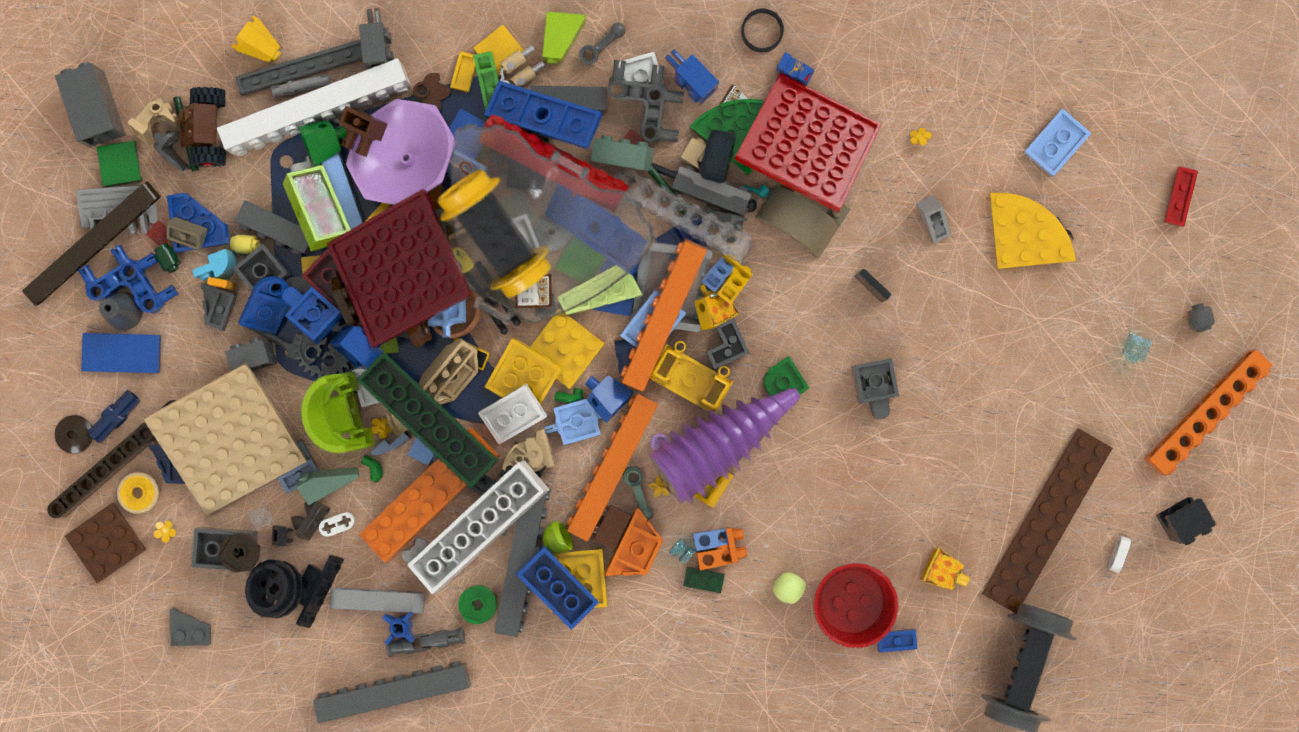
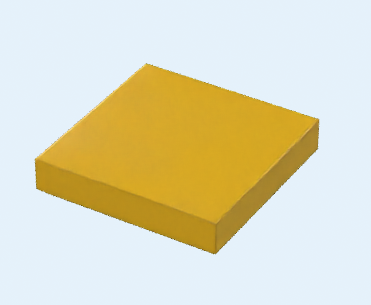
[473,25,523,78]

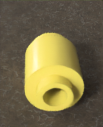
[230,234,261,254]

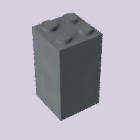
[55,62,126,147]

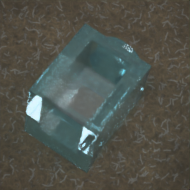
[1122,333,1152,364]

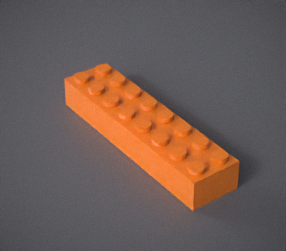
[359,427,500,563]

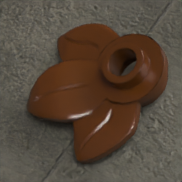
[413,73,451,111]

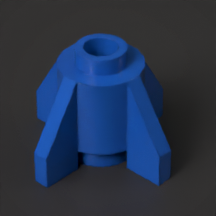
[382,612,415,645]

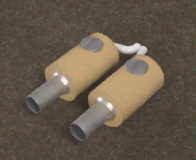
[500,45,545,87]

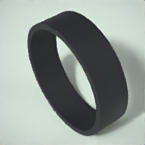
[741,8,784,53]

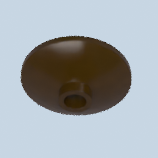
[55,415,93,453]

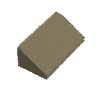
[167,217,207,251]

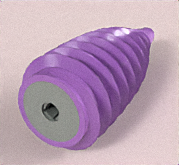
[649,388,801,505]

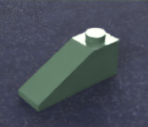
[296,467,359,506]

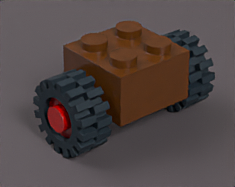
[178,87,226,167]

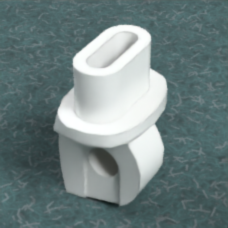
[290,156,320,172]

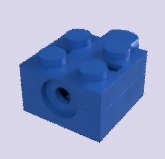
[665,49,719,105]
[282,287,343,345]

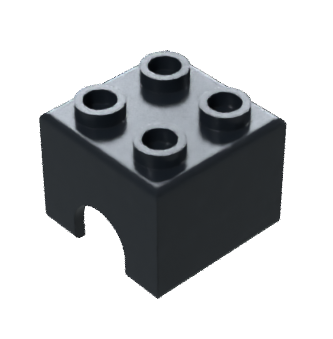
[1156,497,1216,545]

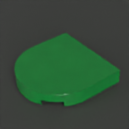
[764,356,809,396]

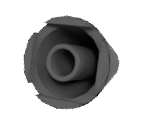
[99,292,143,330]

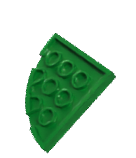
[690,99,765,175]

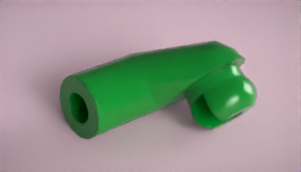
[555,388,584,403]
[361,455,383,482]

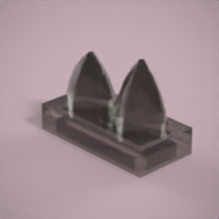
[291,502,330,541]

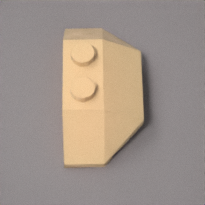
[419,339,478,405]

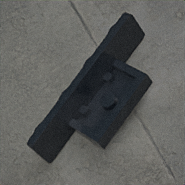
[296,555,344,628]

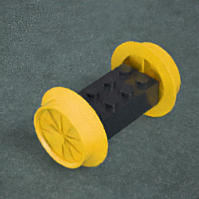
[437,169,551,298]

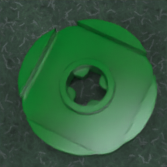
[458,585,497,624]

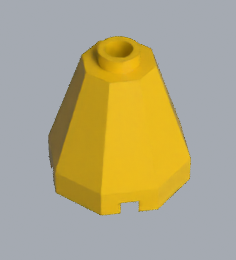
[231,15,281,63]

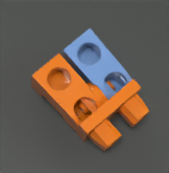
[692,527,747,571]

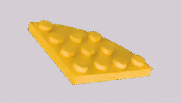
[990,192,1076,269]

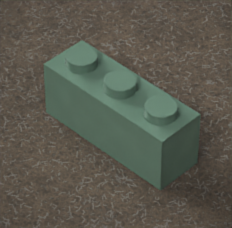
[590,135,654,171]

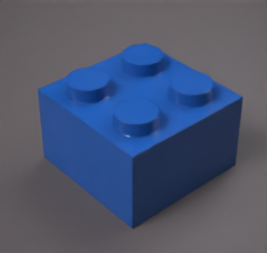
[329,326,383,369]

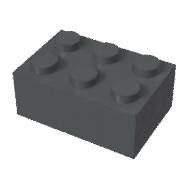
[191,527,258,572]

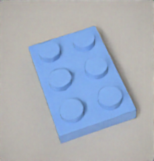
[1023,108,1091,177]
[620,289,686,347]

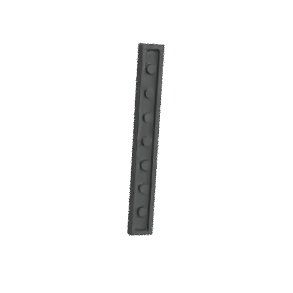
[235,40,363,96]

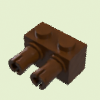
[339,106,388,157]

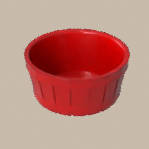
[814,563,899,648]

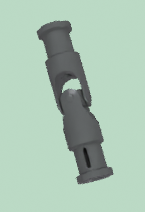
[386,627,465,657]

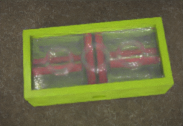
[283,165,351,251]

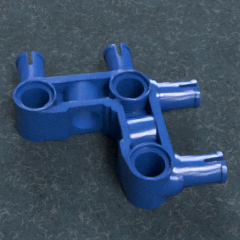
[78,245,179,314]

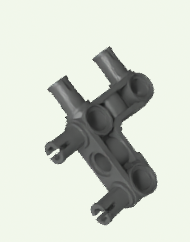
[608,60,684,142]

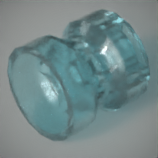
[669,538,696,565]

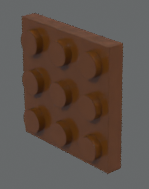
[65,503,146,583]

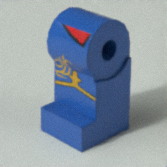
[776,52,815,85]

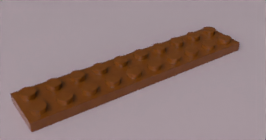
[982,429,1113,614]

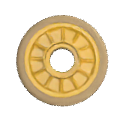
[117,472,159,514]

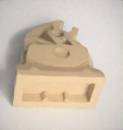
[502,429,556,472]

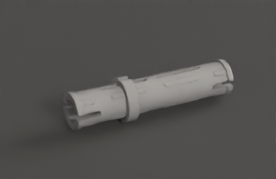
[271,73,330,98]

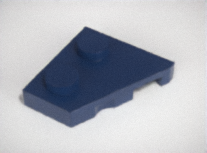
[149,445,185,484]

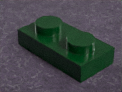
[683,567,725,593]

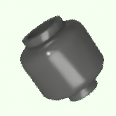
[1187,303,1215,333]

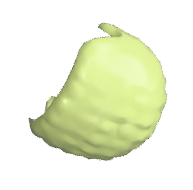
[773,572,806,604]

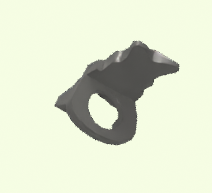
[153,130,191,171]
[700,205,747,245]

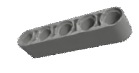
[330,588,425,613]

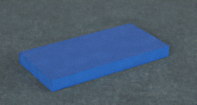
[81,333,161,373]

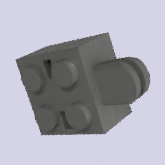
[359,8,394,69]
[851,358,899,419]

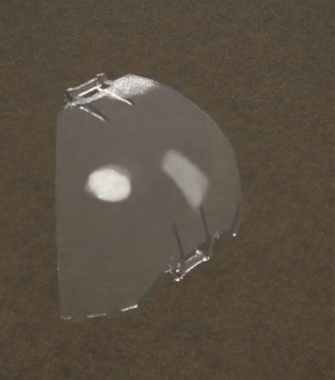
[451,124,655,326]

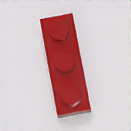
[1164,166,1198,227]

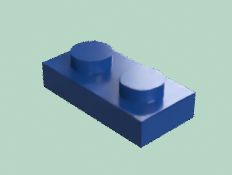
[877,629,917,653]

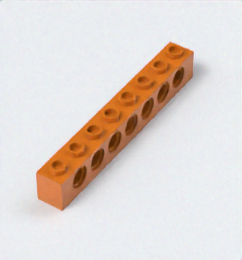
[1144,349,1273,476]

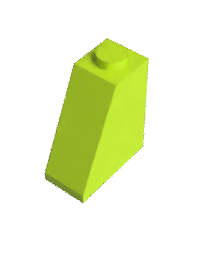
[542,11,586,65]

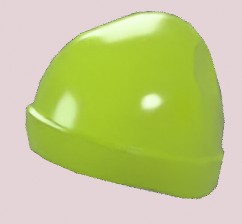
[543,520,573,554]

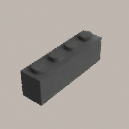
[530,85,607,114]
[235,200,310,256]

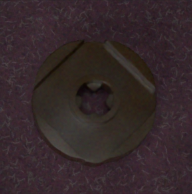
[219,533,261,572]

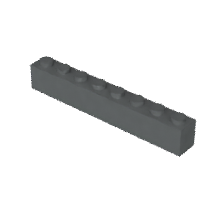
[495,483,551,637]
[313,661,471,723]

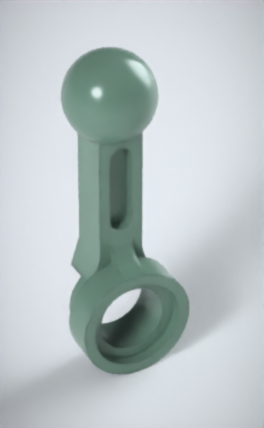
[623,466,653,520]

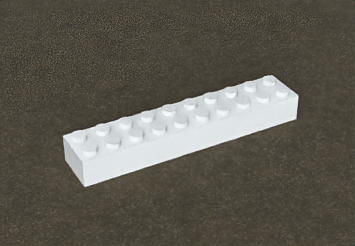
[217,58,411,157]

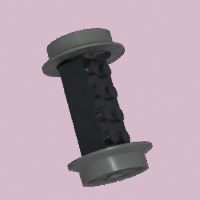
[981,602,1077,732]

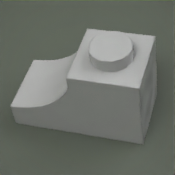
[916,195,951,243]

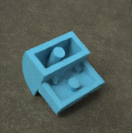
[192,249,238,281]

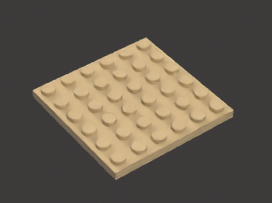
[143,362,307,516]

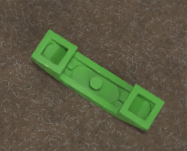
[473,51,499,120]

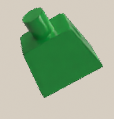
[298,120,346,166]

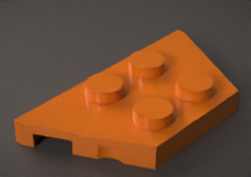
[604,507,663,576]

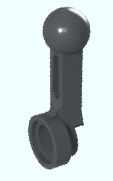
[579,23,626,65]

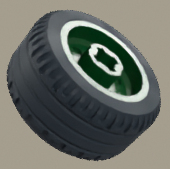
[701,130,735,183]

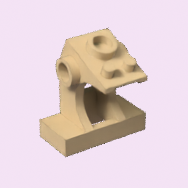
[127,98,178,147]

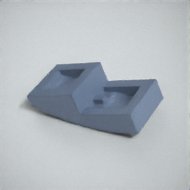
[370,432,412,456]

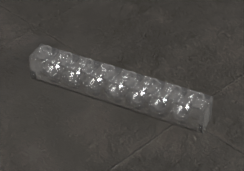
[614,167,754,264]

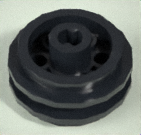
[245,559,303,618]

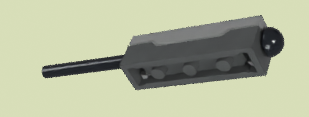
[652,162,757,217]

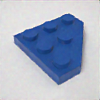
[167,193,230,253]

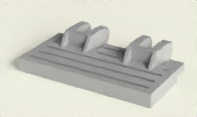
[76,184,159,234]

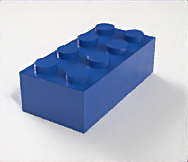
[516,545,599,630]

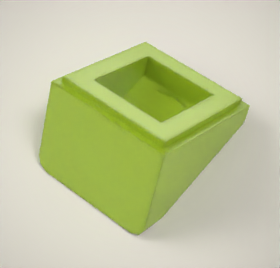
[379,337,399,354]

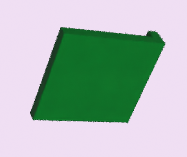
[96,141,143,187]

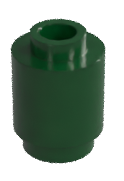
[154,243,181,273]

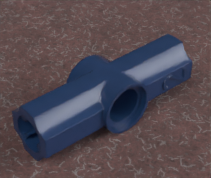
[88,390,141,443]

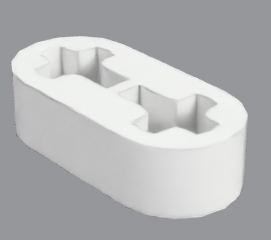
[319,512,356,537]
[1108,536,1131,573]

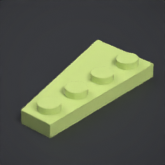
[558,265,643,315]

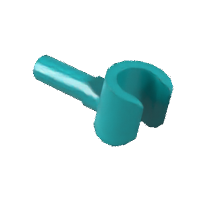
[742,184,770,198]

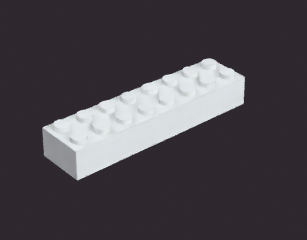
[408,461,550,594]

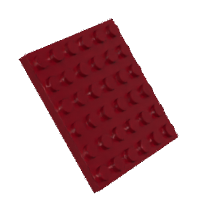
[327,189,473,348]

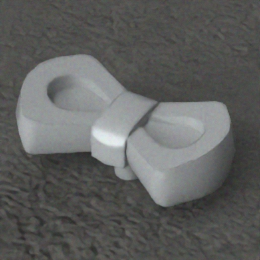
[402,537,428,563]

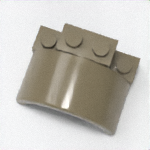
[755,182,851,258]

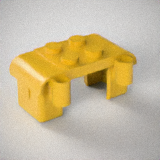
[649,341,733,413]

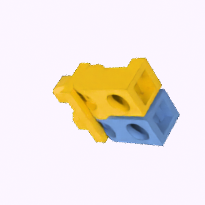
[701,253,753,305]

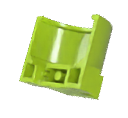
[301,371,375,453]

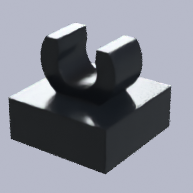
[272,525,293,546]

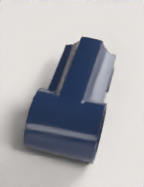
[614,339,635,377]

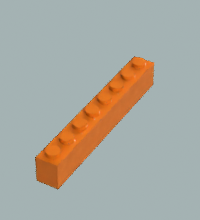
[620,239,707,392]
[566,394,658,542]

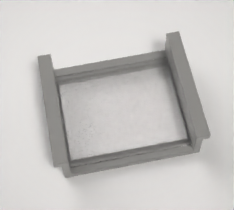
[632,242,712,332]

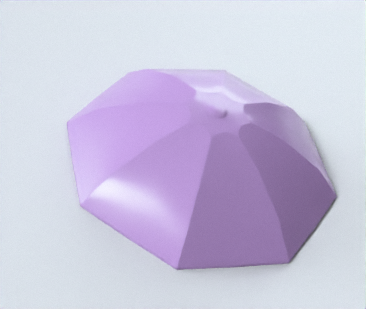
[346,99,455,205]

